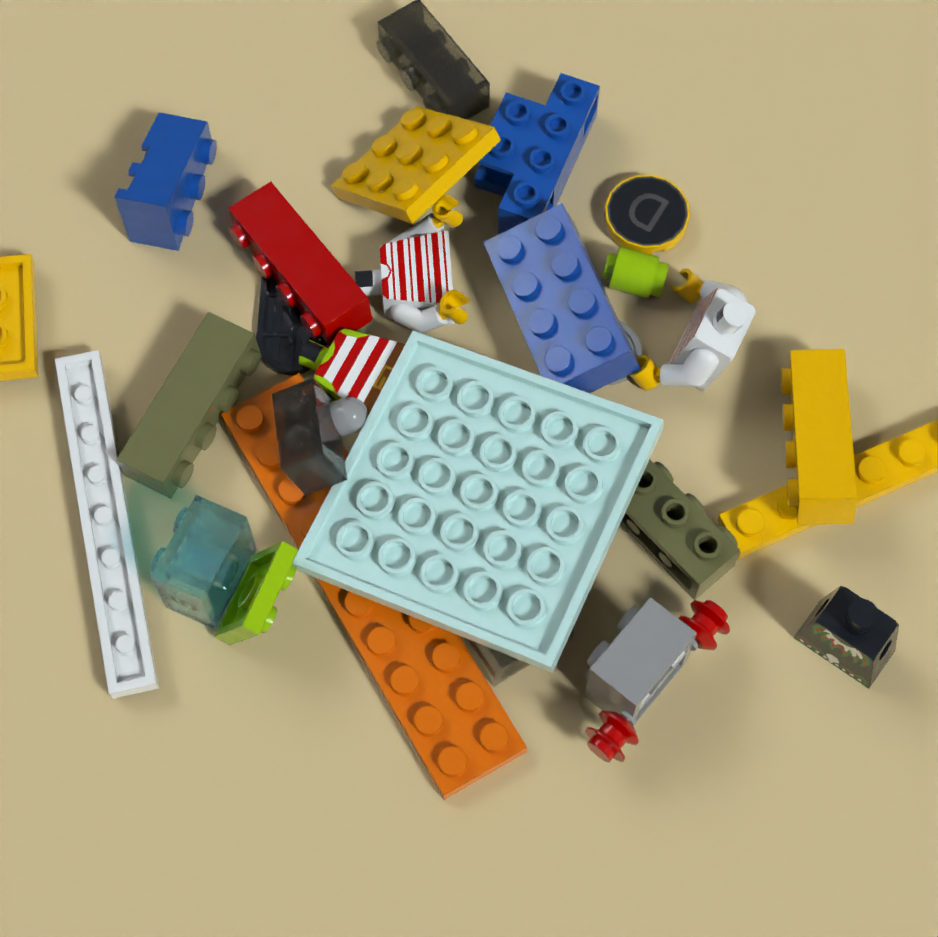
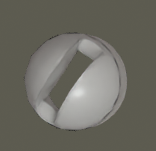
[330,397,368,437]

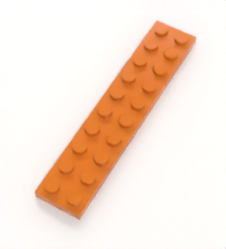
[221,373,527,800]

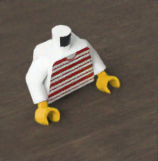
[355,195,470,333]
[629,268,756,391]

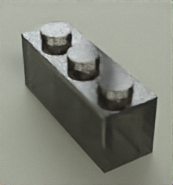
[376,0,490,120]

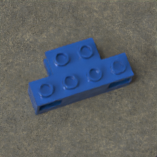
[474,73,600,235]

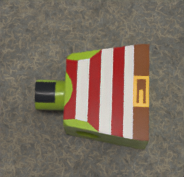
[299,329,405,415]

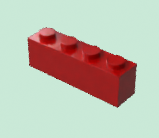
[228,181,373,348]

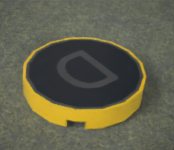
[604,175,690,255]

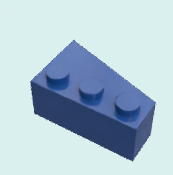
[115,112,217,251]

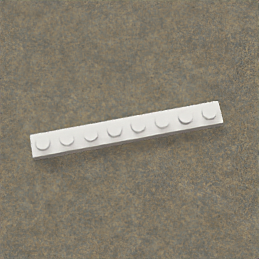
[55,350,159,699]

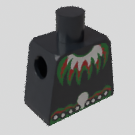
[794,586,899,689]

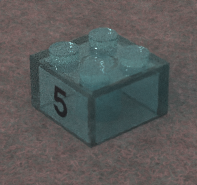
[150,495,257,629]

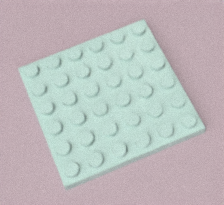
[292,331,664,673]

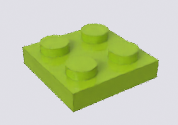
[214,541,298,645]

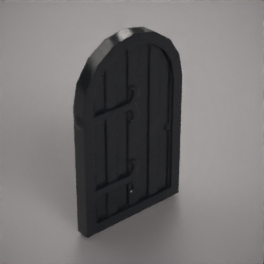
[256,275,327,376]

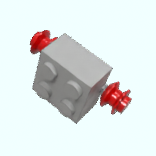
[584,597,730,763]

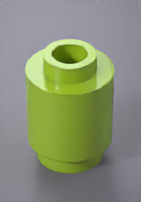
[602,246,669,299]

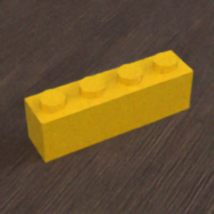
[781,349,857,525]

